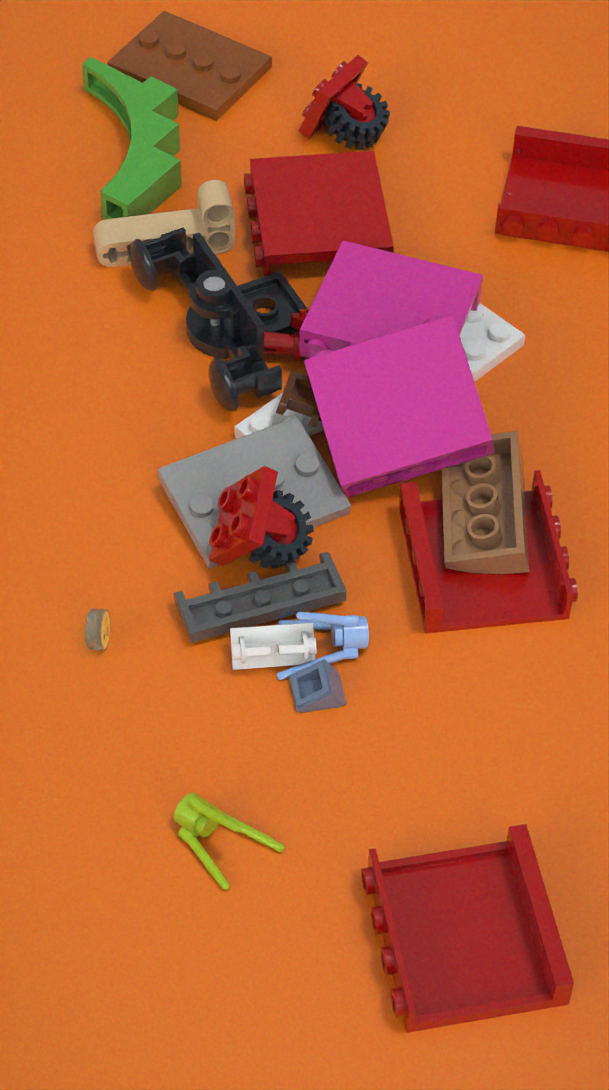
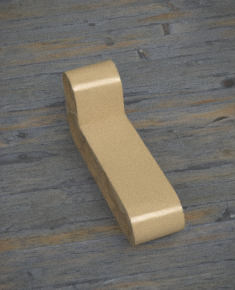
[92,180,235,267]

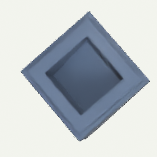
[289,659,346,713]

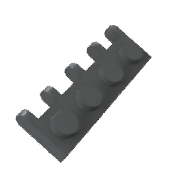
[173,552,347,643]

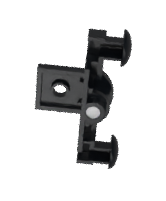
[129,227,307,411]

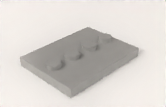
[157,416,351,569]

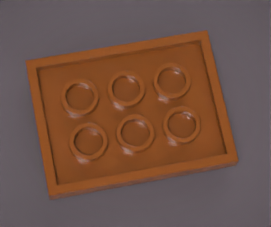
[107,11,272,121]

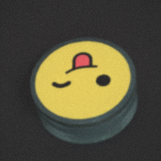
[85,608,110,650]

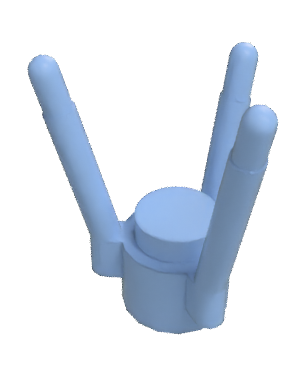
[277,612,369,680]

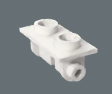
[230,622,317,670]

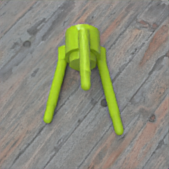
[173,792,285,890]

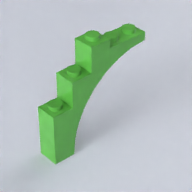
[82,57,182,219]

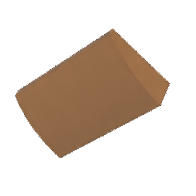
[442,431,530,574]

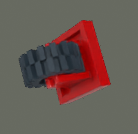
[298,55,390,150]
[209,466,314,569]

